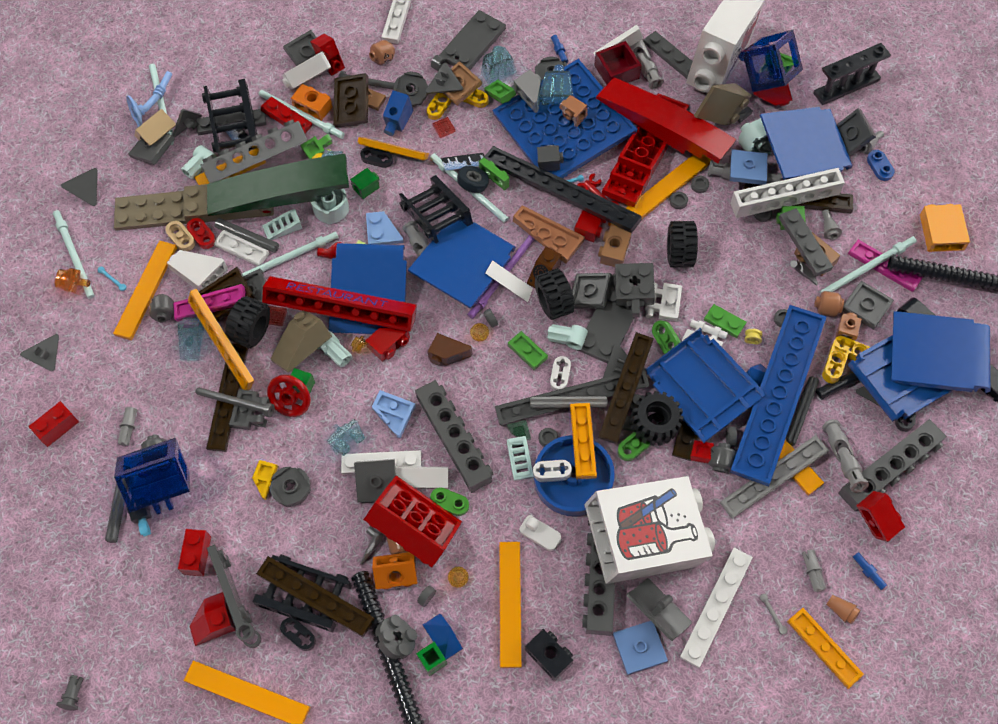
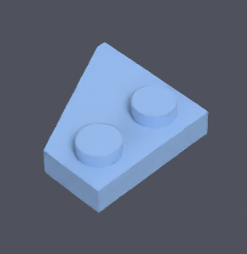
[366,211,403,245]
[372,390,416,439]

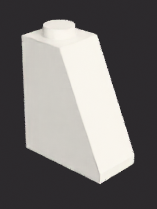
[282,51,331,90]
[167,250,228,291]

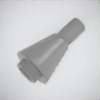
[859,131,884,154]
[822,210,842,240]

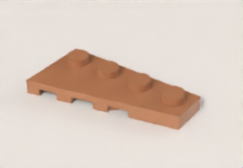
[512,205,585,264]

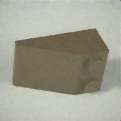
[694,83,752,125]
[270,311,332,373]

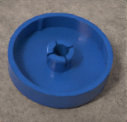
[534,435,615,517]

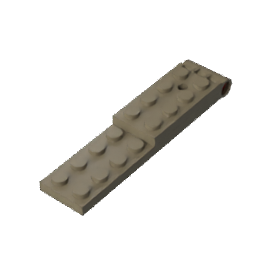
[114,184,274,231]

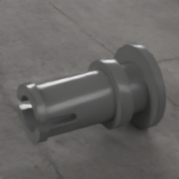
[56,675,84,711]

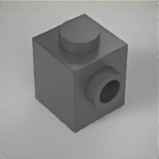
[537,145,564,171]

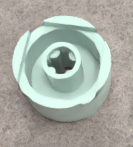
[738,118,772,155]
[311,189,349,225]

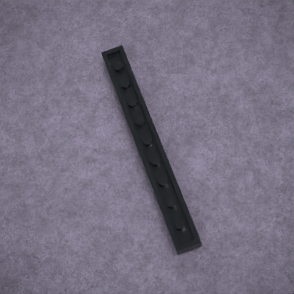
[484,146,642,233]

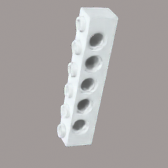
[730,168,845,218]

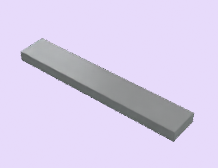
[720,435,829,519]

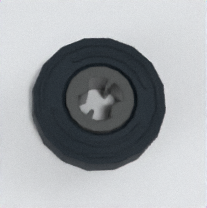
[457,166,489,193]

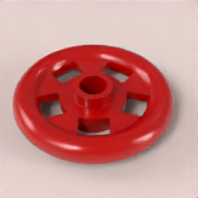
[267,375,311,417]

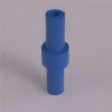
[551,35,568,63]
[853,552,887,590]

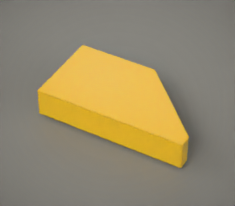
[252,460,279,500]

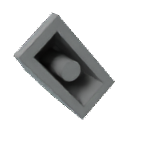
[514,69,542,113]

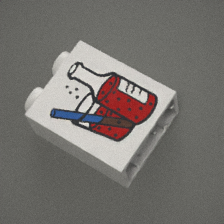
[686,0,765,93]
[584,476,715,584]

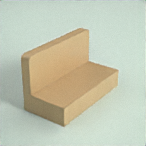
[134,109,176,146]

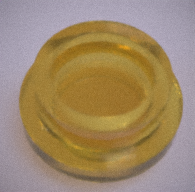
[470,323,489,341]
[350,336,366,354]
[448,567,469,588]

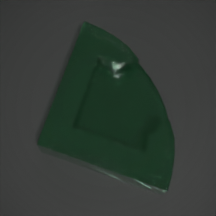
[507,420,531,440]

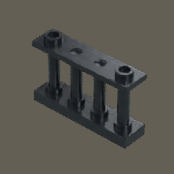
[813,43,891,105]
[202,79,258,156]
[399,175,473,244]
[252,554,352,633]

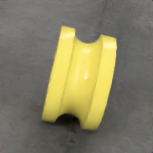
[744,329,762,345]

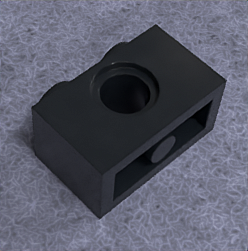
[525,629,573,682]

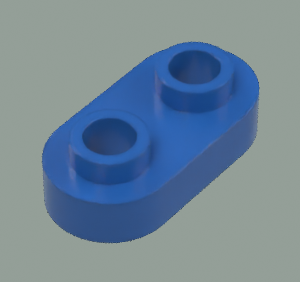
[867,150,895,181]

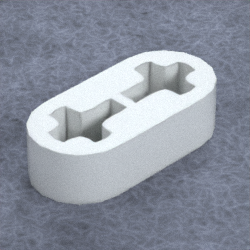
[550,356,571,391]
[533,460,572,482]

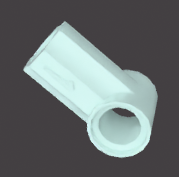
[181,145,217,179]
[547,324,588,350]
[318,331,353,368]

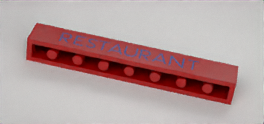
[262,276,417,332]

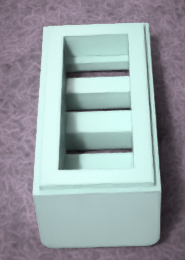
[262,209,302,240]
[506,436,534,481]

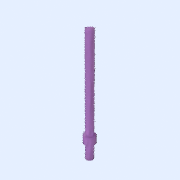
[467,235,535,319]

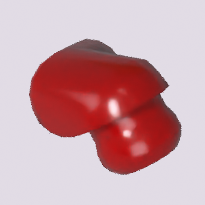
[317,242,341,259]

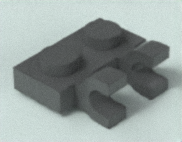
[229,389,270,430]

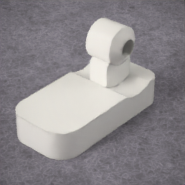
[519,515,561,551]

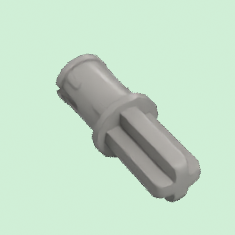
[118,407,137,446]
[802,549,826,592]

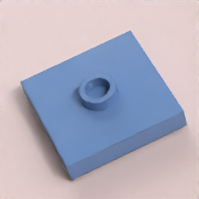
[729,150,768,185]
[613,621,668,675]

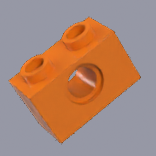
[291,84,333,121]
[372,552,418,589]

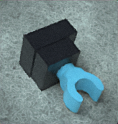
[126,500,152,537]

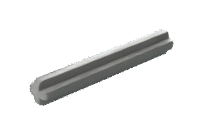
[530,397,608,408]

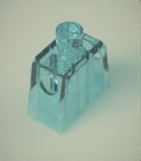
[481,46,517,85]
[540,65,573,105]

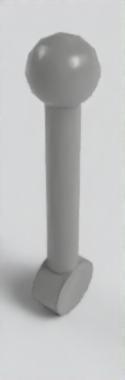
[760,594,787,634]

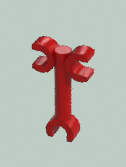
[577,173,619,205]

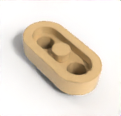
[166,221,196,251]

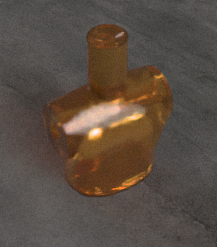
[55,268,90,293]

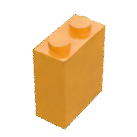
[920,204,970,252]

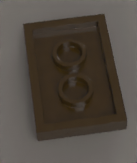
[333,73,369,128]
[199,267,255,322]

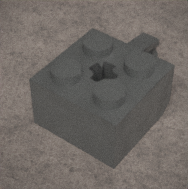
[615,263,655,318]

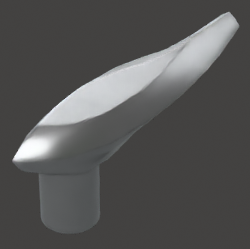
[790,260,818,285]
[360,526,384,564]

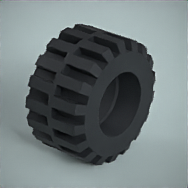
[667,221,698,268]
[535,268,575,320]
[225,296,270,349]
[630,391,683,446]

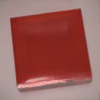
[432,117,456,138]
[269,306,287,326]

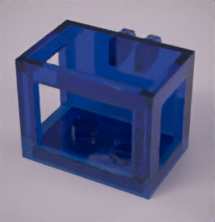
[739,30,803,92]
[114,438,190,515]

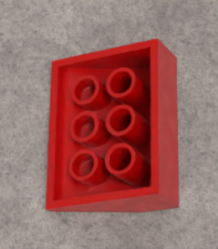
[363,476,462,568]

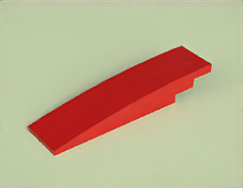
[596,78,737,164]
[601,93,690,207]

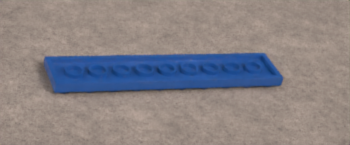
[730,305,827,487]

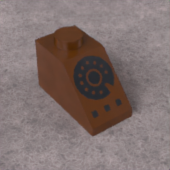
[527,247,562,289]
[427,333,473,366]

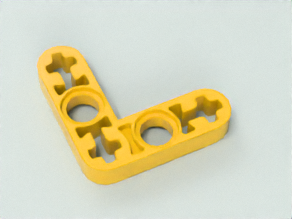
[427,89,489,120]
[822,336,870,384]

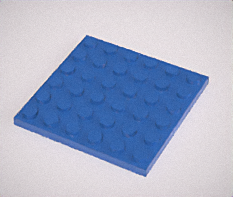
[492,58,637,178]

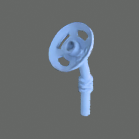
[126,71,172,127]

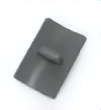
[626,578,692,641]

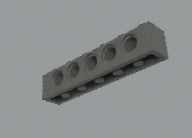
[200,120,308,183]
[415,380,494,493]
[838,419,947,511]
[582,520,615,636]

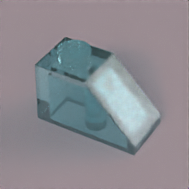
[177,317,204,361]

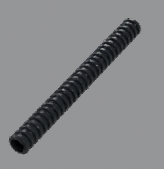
[887,254,998,292]
[351,571,424,724]

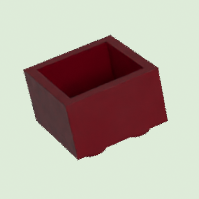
[594,41,642,85]

